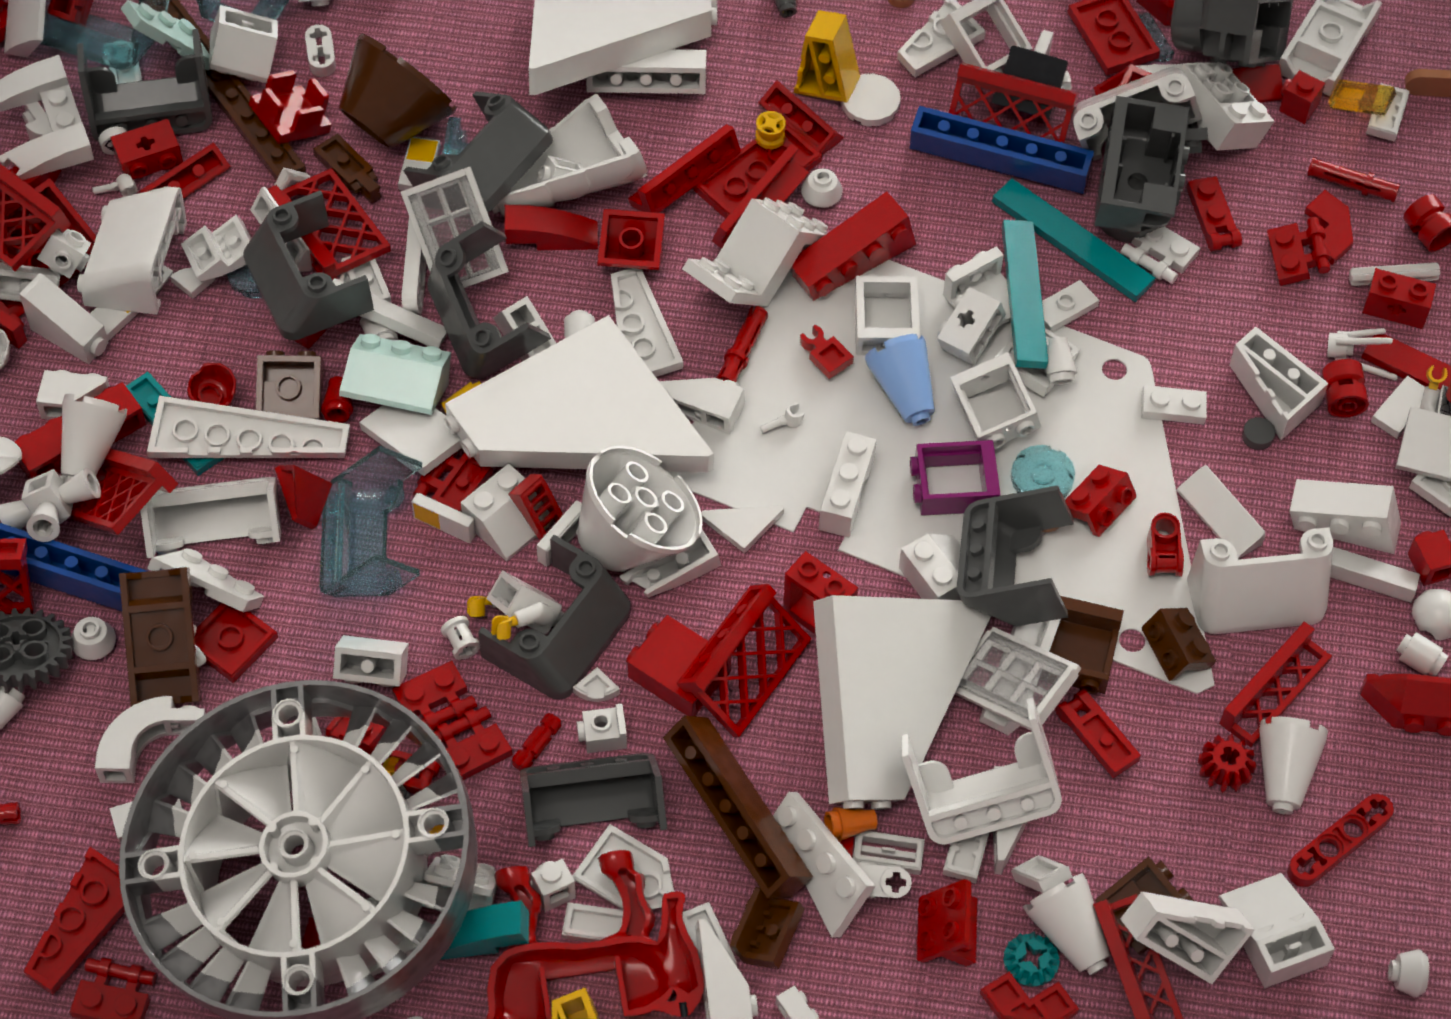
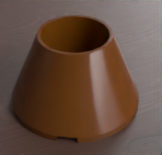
[339,33,457,149]

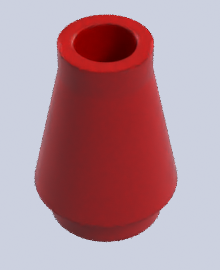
[321,376,353,423]

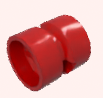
[1403,194,1451,252]
[1322,359,1369,418]

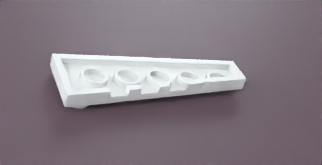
[147,396,350,458]

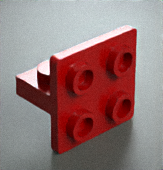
[917,879,978,966]

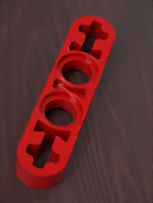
[1287,794,1394,887]

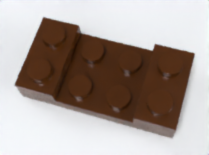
[119,567,202,706]

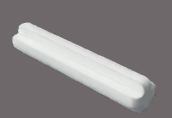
[1349,262,1440,286]

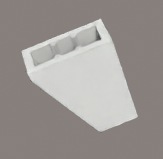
[19,273,109,364]

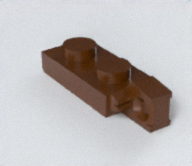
[313,134,381,203]

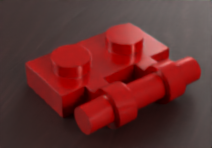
[1267,217,1331,286]
[413,451,494,512]
[392,661,477,731]
[434,706,513,780]
[69,957,157,1019]

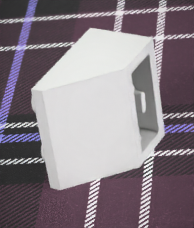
[209,5,278,83]

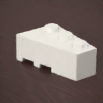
[1229,327,1328,440]

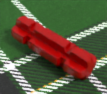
[512,713,561,771]

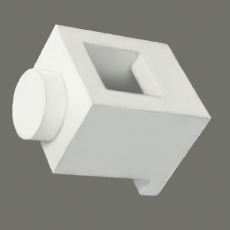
[577,704,627,753]
[530,858,576,912]

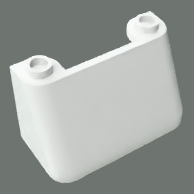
[1072,67,1202,161]
[77,186,187,315]
[1187,527,1333,634]

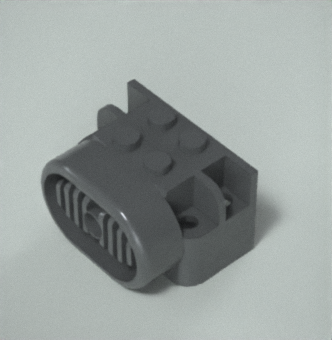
[1171,0,1293,68]
[1094,96,1190,243]

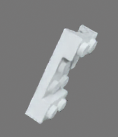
[1279,0,1382,96]

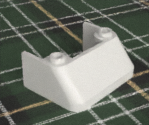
[140,477,282,558]
[901,698,1062,844]

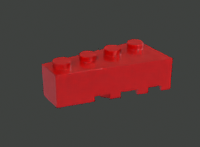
[790,191,917,301]

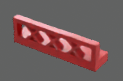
[628,124,741,213]
[712,144,809,249]
[1219,621,1332,748]
[1093,894,1184,1019]

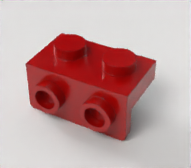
[1065,464,1136,536]

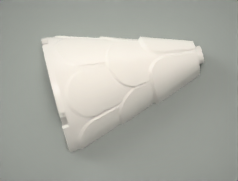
[492,93,648,217]

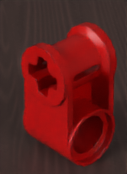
[1147,512,1184,577]

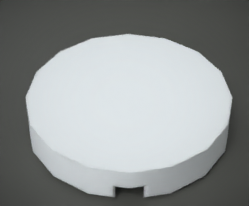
[841,74,901,127]

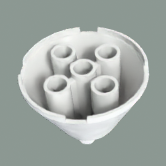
[576,446,702,572]

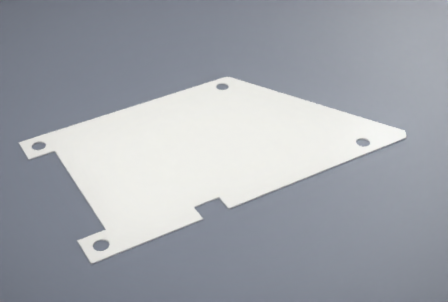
[667,244,1215,694]

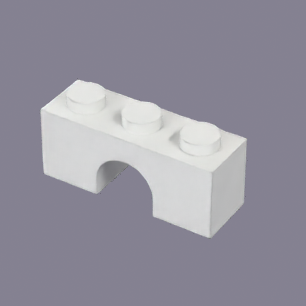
[819,431,877,538]

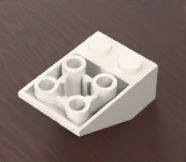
[1181,62,1275,151]
[1218,873,1335,989]

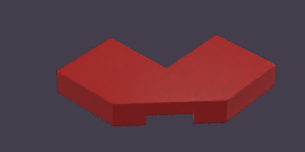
[1304,190,1354,265]
[980,971,1079,1019]

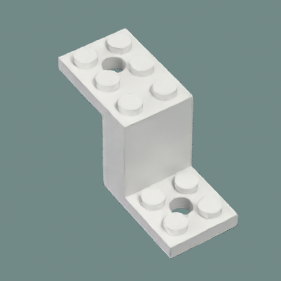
[682,197,828,307]

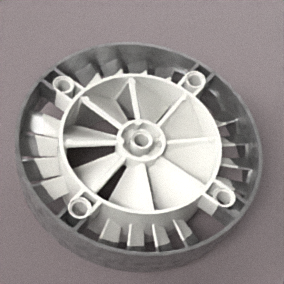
[119,680,477,1019]

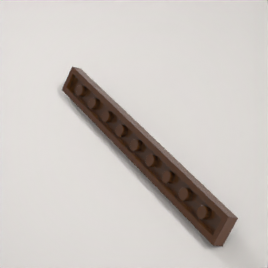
[140,0,306,181]

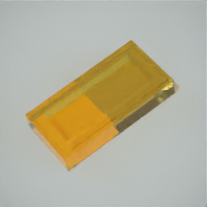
[1328,79,1396,116]

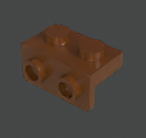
[1142,608,1217,681]
[730,887,805,969]

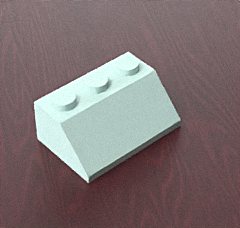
[339,334,451,415]

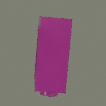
[910,440,1000,515]

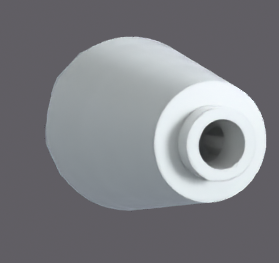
[61,394,128,481]
[1259,716,1328,815]
[1023,873,1111,975]

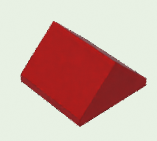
[597,209,665,270]

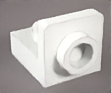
[537,155,584,183]

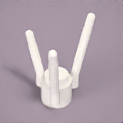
[1327,328,1398,380]

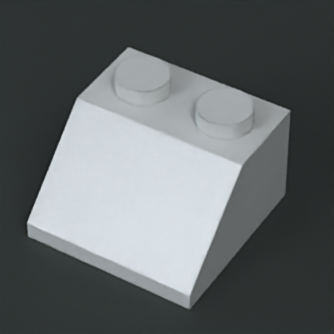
[461,463,554,562]
[899,533,961,600]

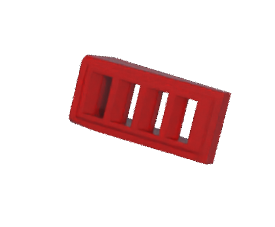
[508,474,563,540]

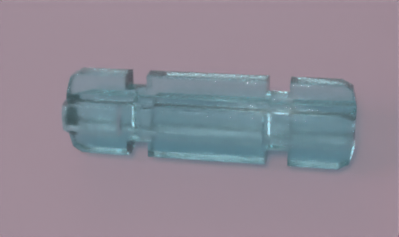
[1138,12,1174,63]

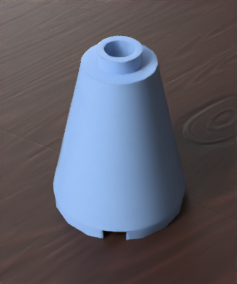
[865,334,935,426]

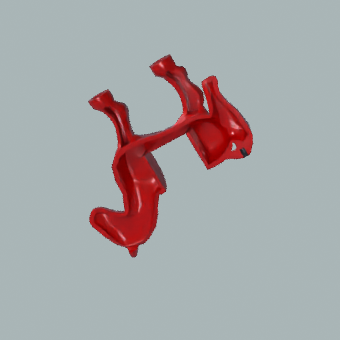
[436,850,704,1019]

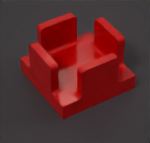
[248,70,332,144]

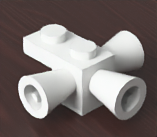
[0,468,101,542]

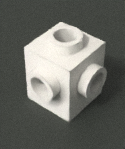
[37,229,91,279]

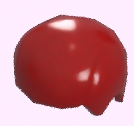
[187,362,236,406]

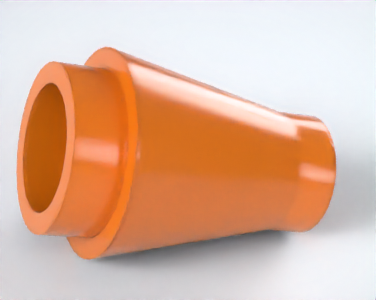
[824,807,877,841]

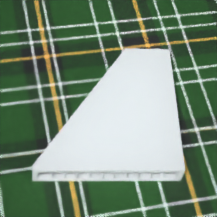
[529,0,717,95]
[444,315,714,473]
[813,595,991,810]

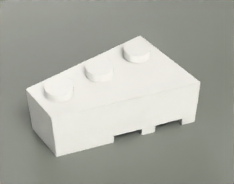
[1290,479,1401,554]
[1120,891,1255,984]

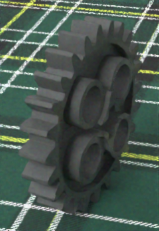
[0,608,74,693]

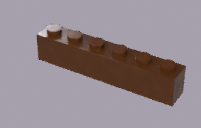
[663,715,813,899]

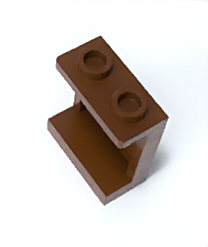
[1040,596,1124,694]

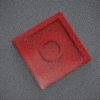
[194,603,278,683]

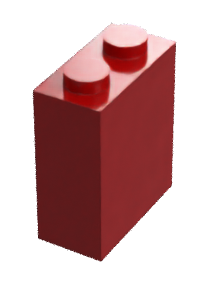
[626,615,732,716]

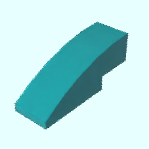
[433,900,529,960]

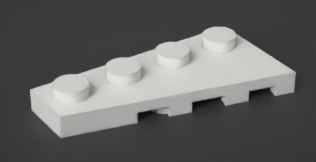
[773,792,875,938]

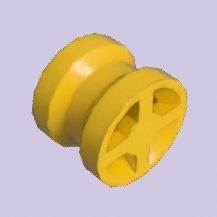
[755,111,786,149]

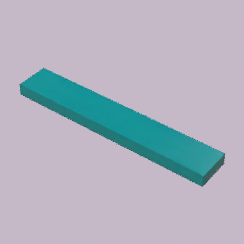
[992,178,1155,302]
[1001,219,1048,369]

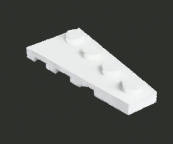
[611,268,683,377]

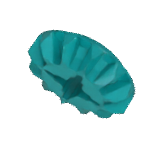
[1003,931,1060,987]

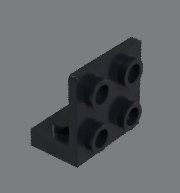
[992,45,1068,119]

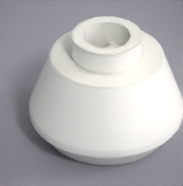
[801,169,843,208]
[71,617,116,660]
[1388,949,1429,998]

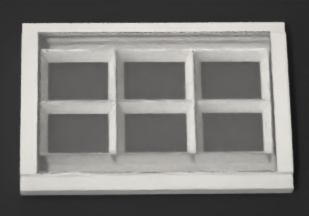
[401,166,509,288]
[955,627,1081,731]

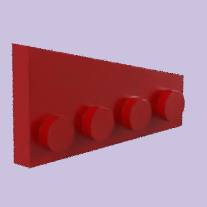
[24,847,125,995]

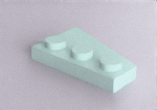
[120,0,209,71]

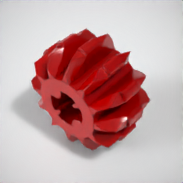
[1198,734,1257,793]

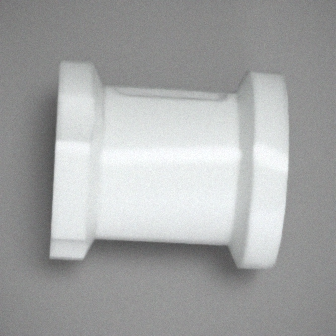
[441,616,480,660]

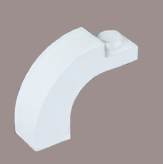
[95,696,206,784]

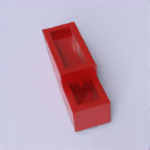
[505,205,598,251]

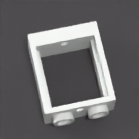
[939,0,1032,73]
[854,274,920,355]
[950,352,1041,450]

